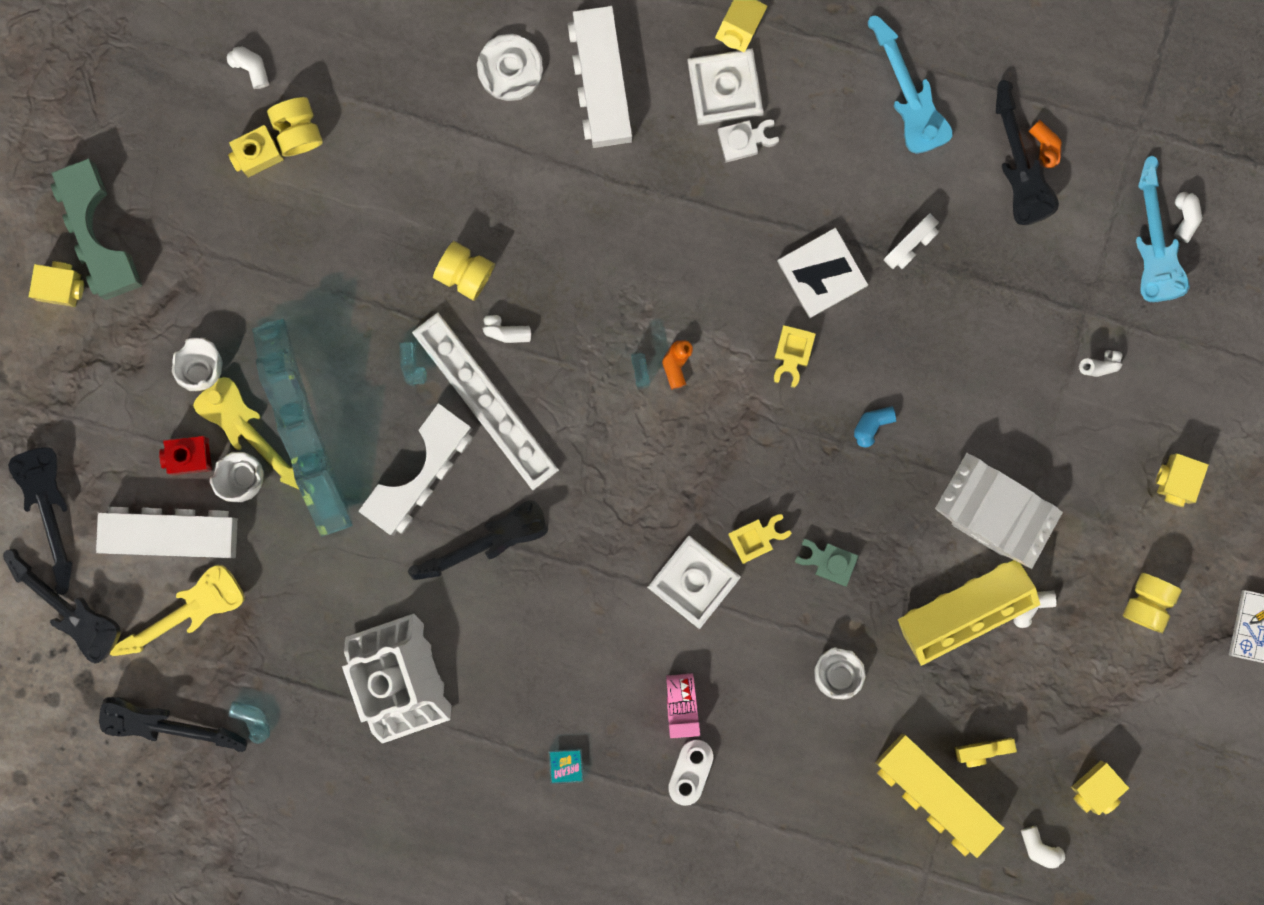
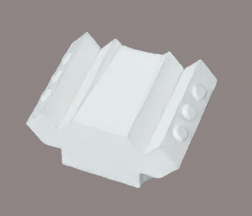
[935,453,1063,569]
[342,613,452,744]

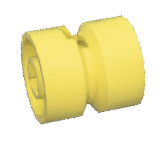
[267,97,323,157]
[433,241,495,301]
[1122,573,1182,633]

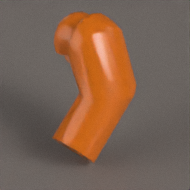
[1029,120,1062,169]
[662,340,693,390]

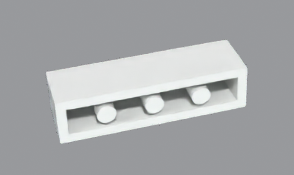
[567,6,632,148]
[96,507,238,558]

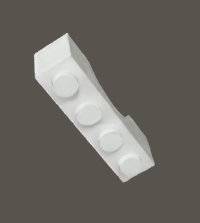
[358,403,473,536]

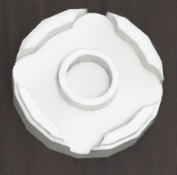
[477,34,543,101]

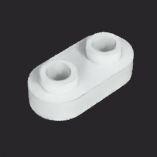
[884,213,939,269]
[668,739,713,806]

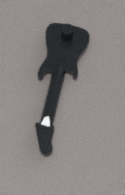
[996,80,1059,226]
[8,447,73,595]
[408,500,548,580]
[3,549,121,664]
[99,697,248,752]

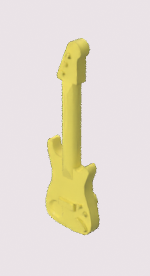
[193,377,315,493]
[110,565,245,656]

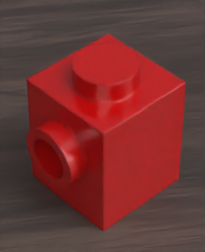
[159,436,212,475]

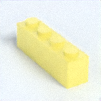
[898,560,1040,666]
[875,733,1005,858]

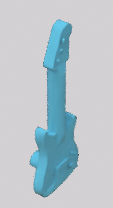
[867,16,953,154]
[1136,156,1190,302]

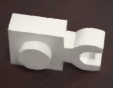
[717,120,779,162]

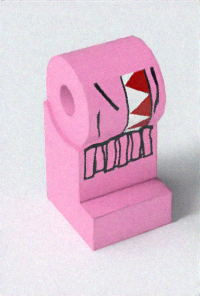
[666,673,700,738]

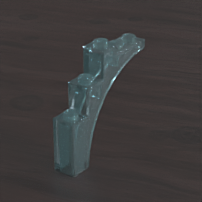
[252,318,353,537]

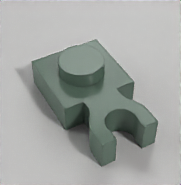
[795,539,858,587]

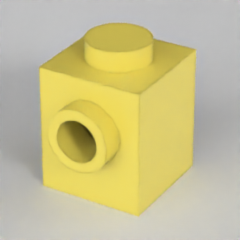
[715,0,768,53]
[228,125,284,178]
[29,261,84,307]
[1156,454,1209,507]
[1071,761,1129,815]

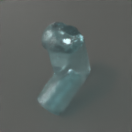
[399,342,427,387]
[229,701,271,744]

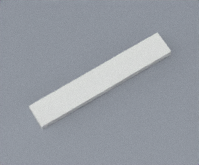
[412,313,559,490]

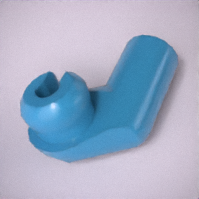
[854,406,896,448]

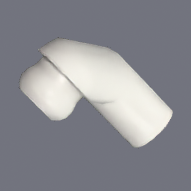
[227,46,269,89]
[1174,192,1203,243]
[482,315,531,343]
[1079,350,1123,377]
[1014,590,1056,628]
[1021,826,1065,869]

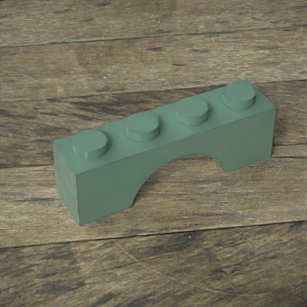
[51,158,143,300]

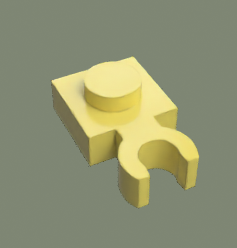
[774,325,816,388]
[728,514,792,564]
[954,738,1017,767]

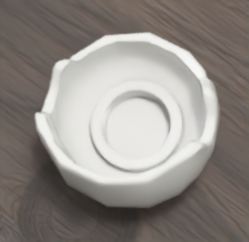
[172,338,223,391]
[210,452,264,502]
[814,647,866,700]

